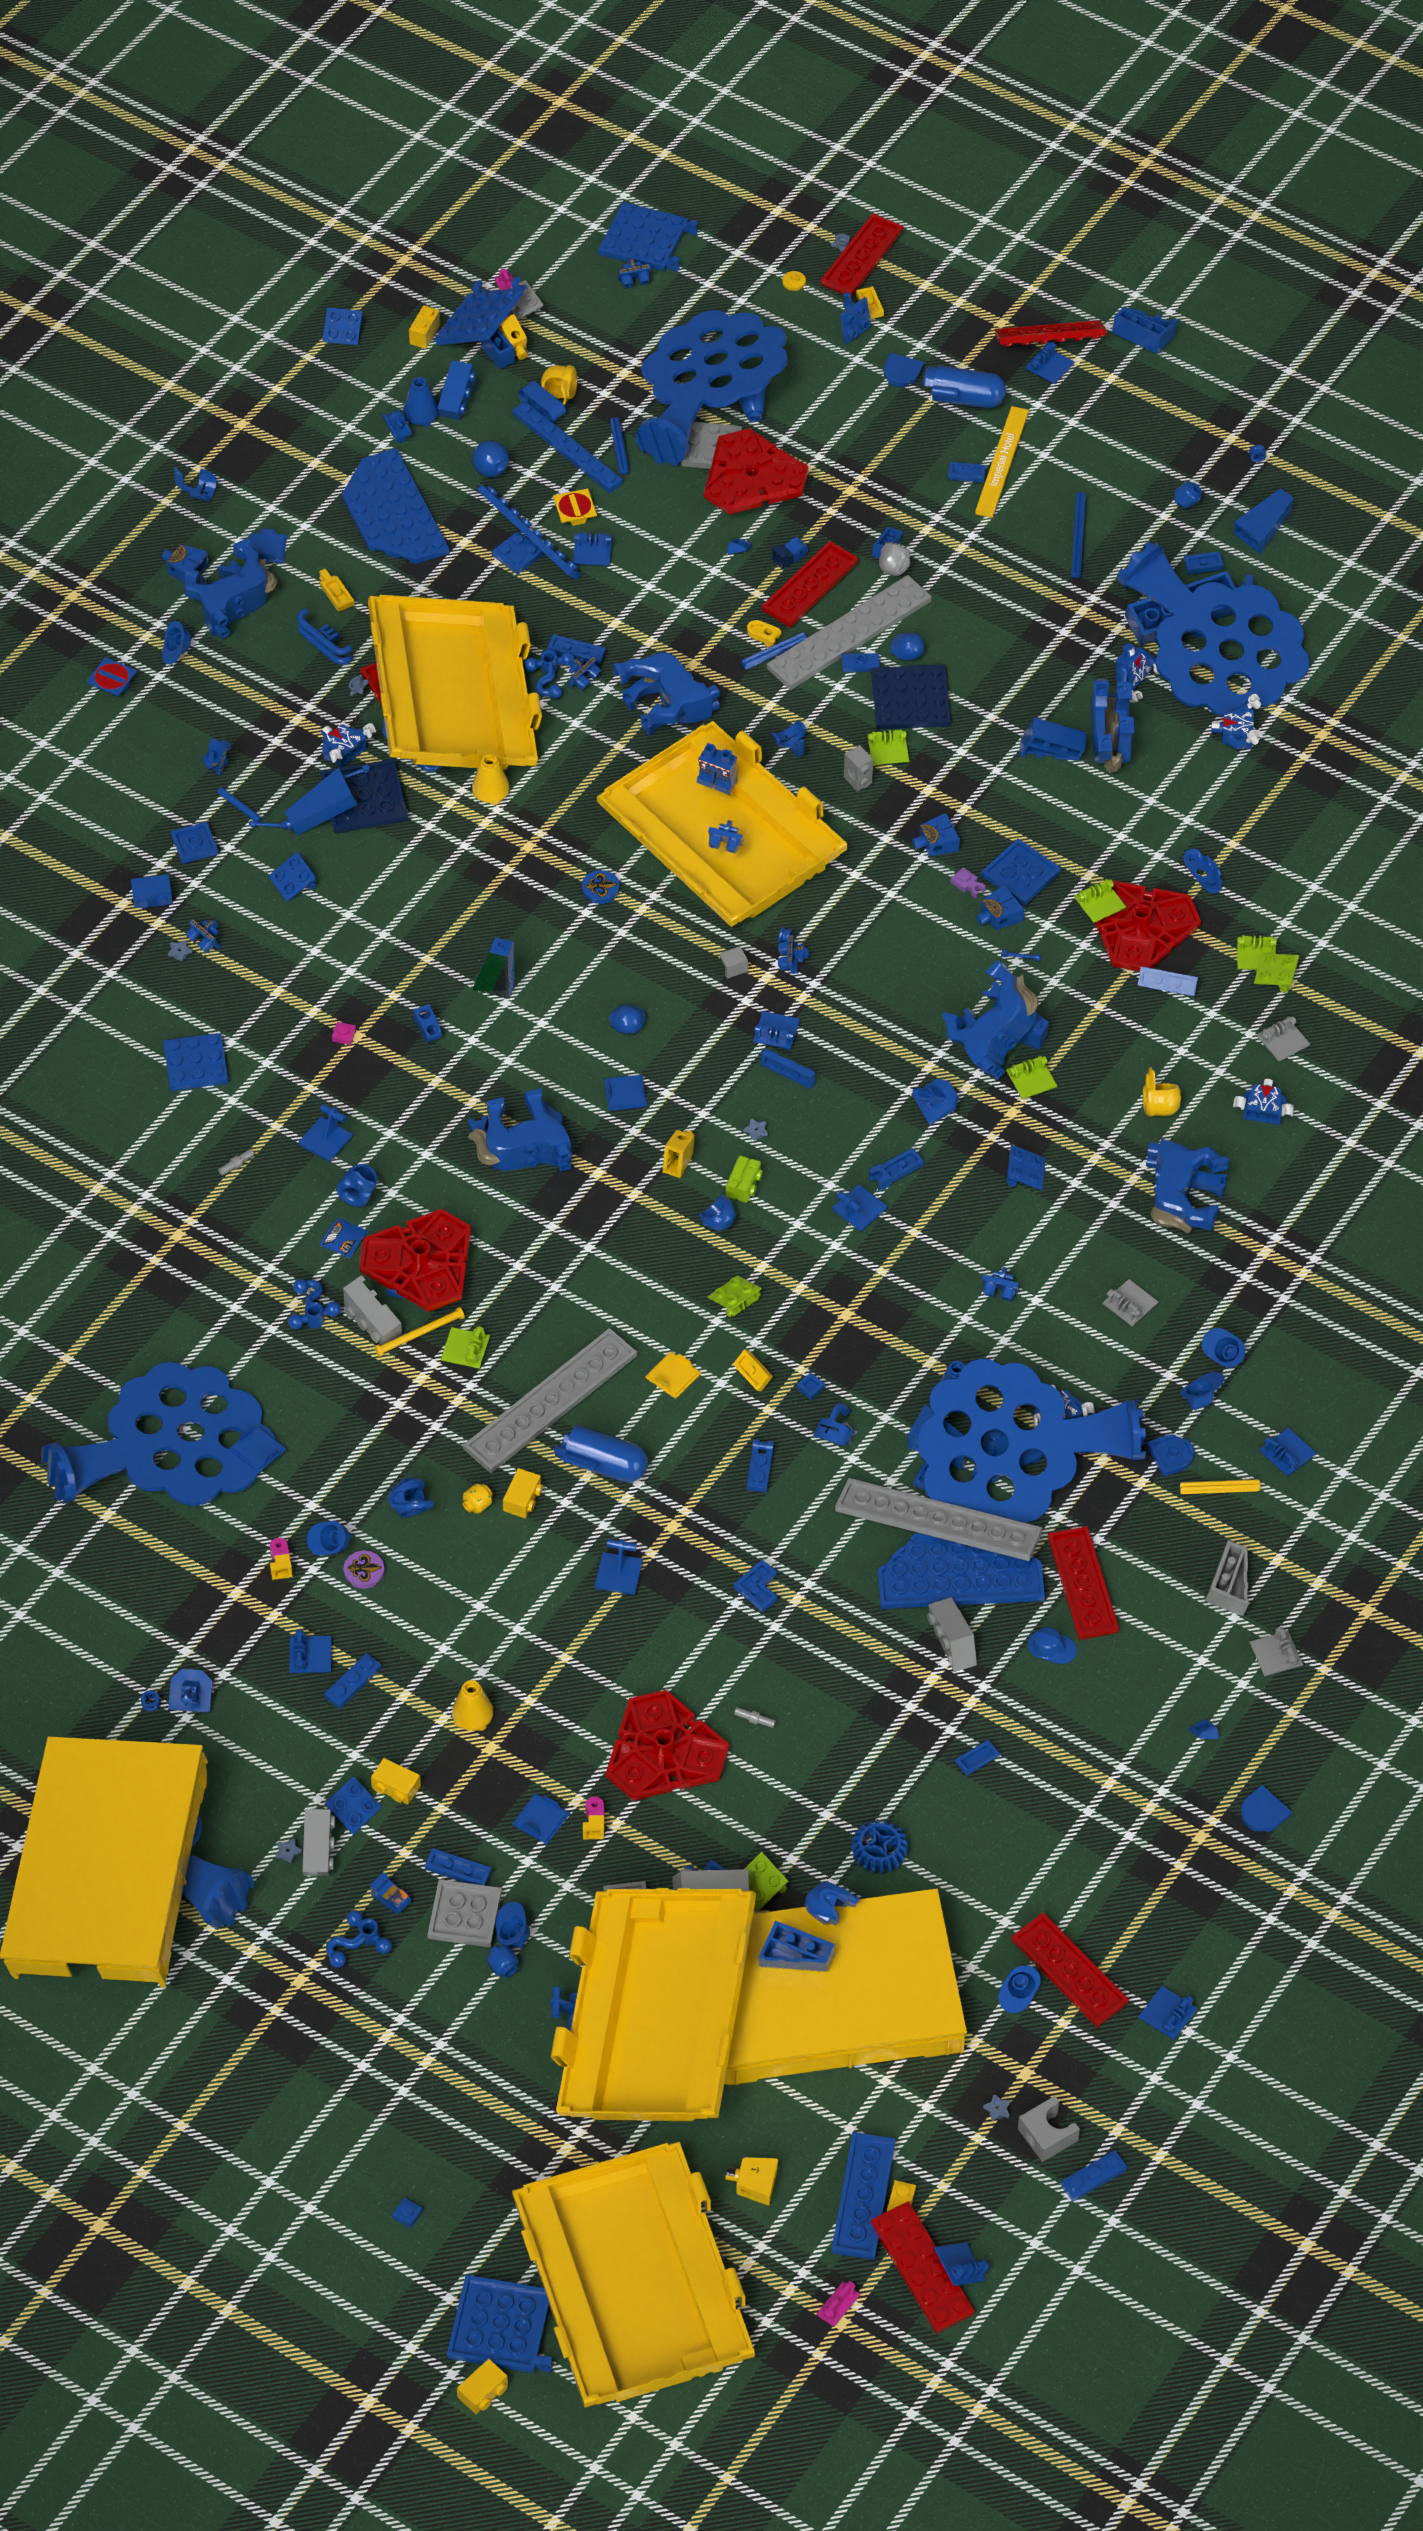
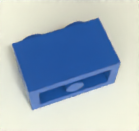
[481,328,515,369]
[131,874,172,909]

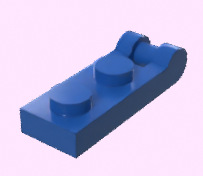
[747,1439,774,1493]

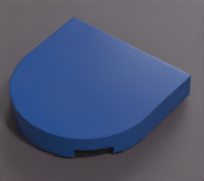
[884,353,924,387]
[1147,1434,1194,1477]
[1241,1785,1292,1832]

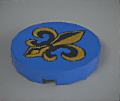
[582,870,620,904]

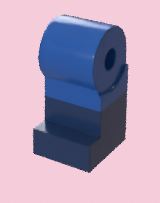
[772,537,808,570]

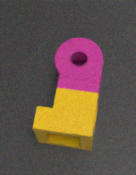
[270,1538,292,1580]
[583,1797,604,1839]

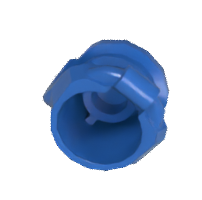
[389,1478,434,1518]
[805,1881,859,1925]

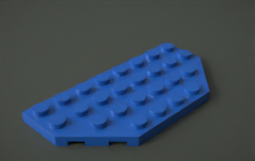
[342,448,449,564]
[877,1533,1045,1609]

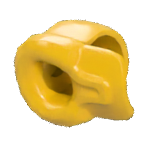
[541,365,577,405]
[1142,1067,1181,1117]

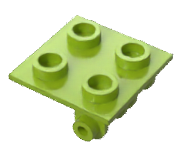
[867,729,909,765]
[1074,879,1126,923]
[1237,935,1277,970]
[1254,953,1299,993]
[1006,1055,1057,1099]
[708,1275,761,1317]
[441,1326,490,1369]
[745,1852,789,1911]

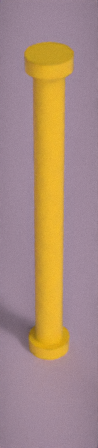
[374,1307,465,1357]

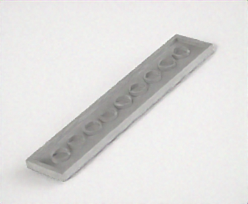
[767,575,932,690]
[463,1328,637,1473]
[835,1478,1042,1561]

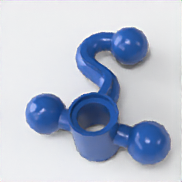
[524,650,575,699]
[288,1279,341,1329]
[326,1910,392,1968]

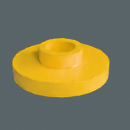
[782,271,806,291]

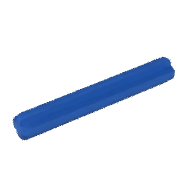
[610,417,629,475]
[741,632,807,670]

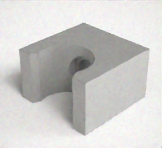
[1018,2096,1080,2162]

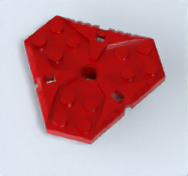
[704,428,809,514]
[1094,880,1201,972]
[359,1209,471,1312]
[606,1690,729,1801]

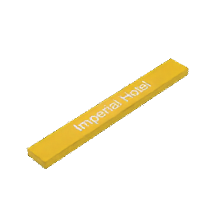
[975,406,1029,518]

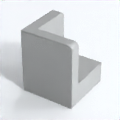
[720,946,748,979]

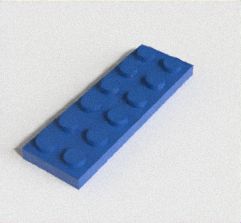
[831,2132,896,2260]

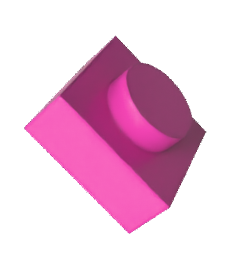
[332,1022,356,1045]

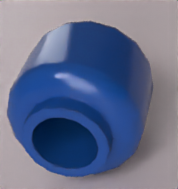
[1174,481,1202,508]
[487,1945,519,1978]

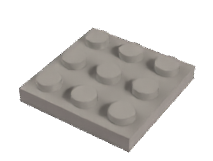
[682,422,742,469]
[428,1879,502,1948]

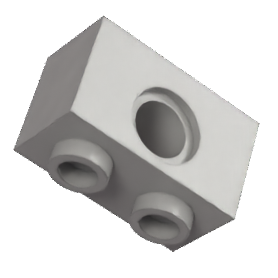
[844,745,873,791]

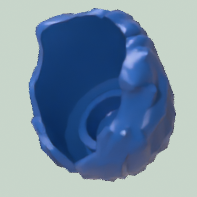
[890,632,925,661]
[609,1003,646,1034]
[699,1194,736,1231]

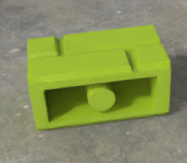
[726,1156,763,1203]

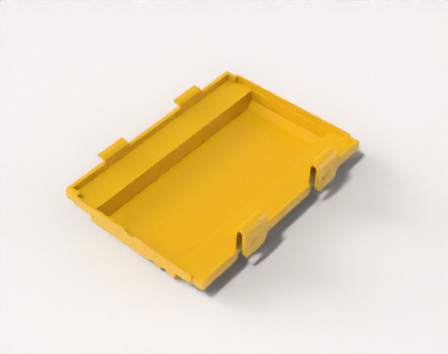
[368,595,542,770]
[597,721,847,927]
[551,1888,756,2121]
[512,2142,755,2408]

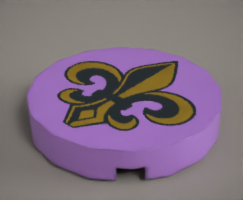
[343,1550,385,1589]

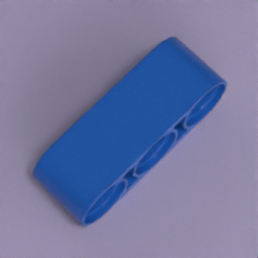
[518,381,566,422]

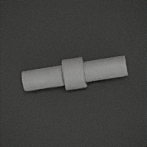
[218,1149,254,1176]
[734,1707,776,1728]

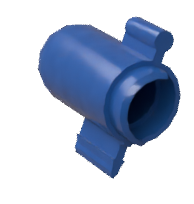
[923,365,1006,409]
[554,1424,648,1483]

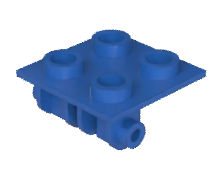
[322,307,363,346]
[1025,342,1075,384]
[573,532,612,566]
[269,852,316,902]
[753,1011,800,1050]
[1006,1145,1046,1191]
[1259,1428,1316,1476]
[289,1630,331,1673]
[324,1776,382,1835]
[1138,1986,1198,2040]
[934,2242,989,2286]

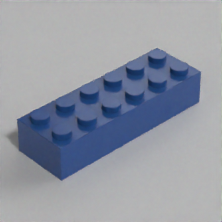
[1125,571,1236,646]

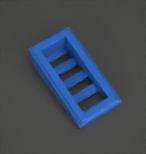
[872,527,904,558]

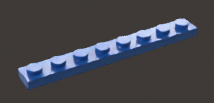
[512,401,623,494]
[478,485,581,580]

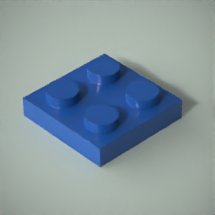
[492,531,544,575]
[171,822,218,864]

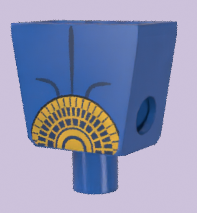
[162,545,209,584]
[912,813,960,856]
[976,885,1024,930]

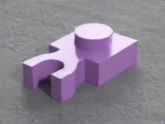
[951,867,986,899]

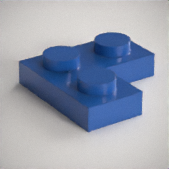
[734,1559,777,1613]

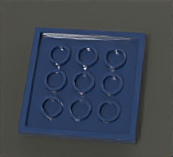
[871,665,951,730]
[320,759,408,833]

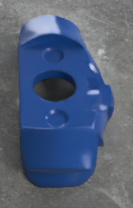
[1182,849,1223,893]

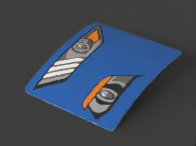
[320,1218,368,1258]

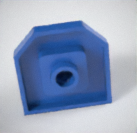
[912,1079,959,1125]
[168,1669,213,1713]

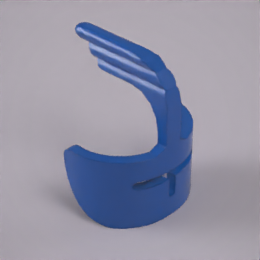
[174,467,217,502]
[770,721,806,757]
[812,1402,853,1445]

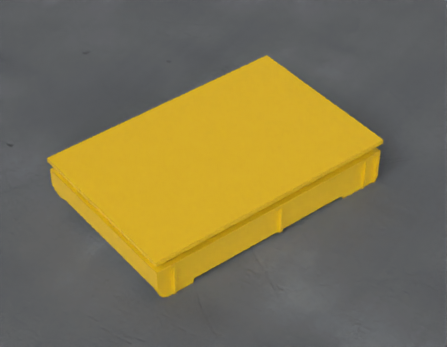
[0,1737,208,1988]
[724,1889,967,2085]

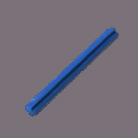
[1071,492,1086,578]

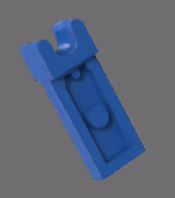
[868,1148,924,1191]

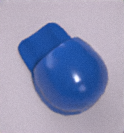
[336,1164,377,1207]

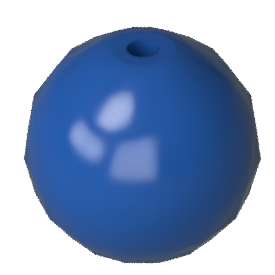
[472,440,509,478]

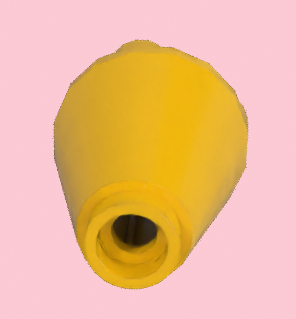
[472,754,509,805]
[452,1680,493,1731]

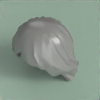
[879,542,911,576]

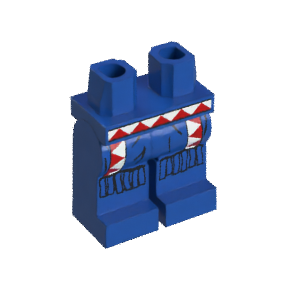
[697,743,737,795]

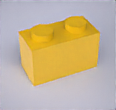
[409,305,440,349]
[503,1468,543,1518]
[371,1758,421,1805]
[457,2359,508,2414]

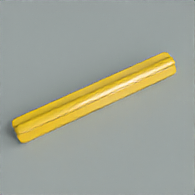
[1180,1479,1260,1494]

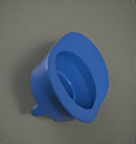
[162,621,191,665]
[1202,1328,1246,1368]
[1180,1372,1224,1410]
[307,1521,353,1556]
[1028,1627,1077,1664]
[495,1902,530,1949]
[998,1965,1040,2013]

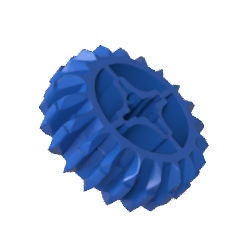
[851,1819,908,1875]

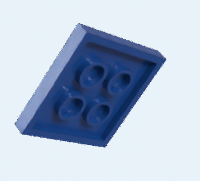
[981,839,1061,906]
[163,1033,228,1091]

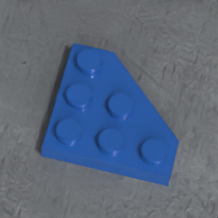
[972,1430,1043,1484]

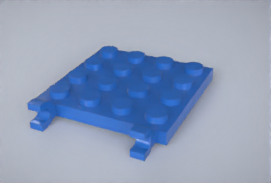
[598,202,698,272]
[434,276,527,345]
[447,2275,553,2373]

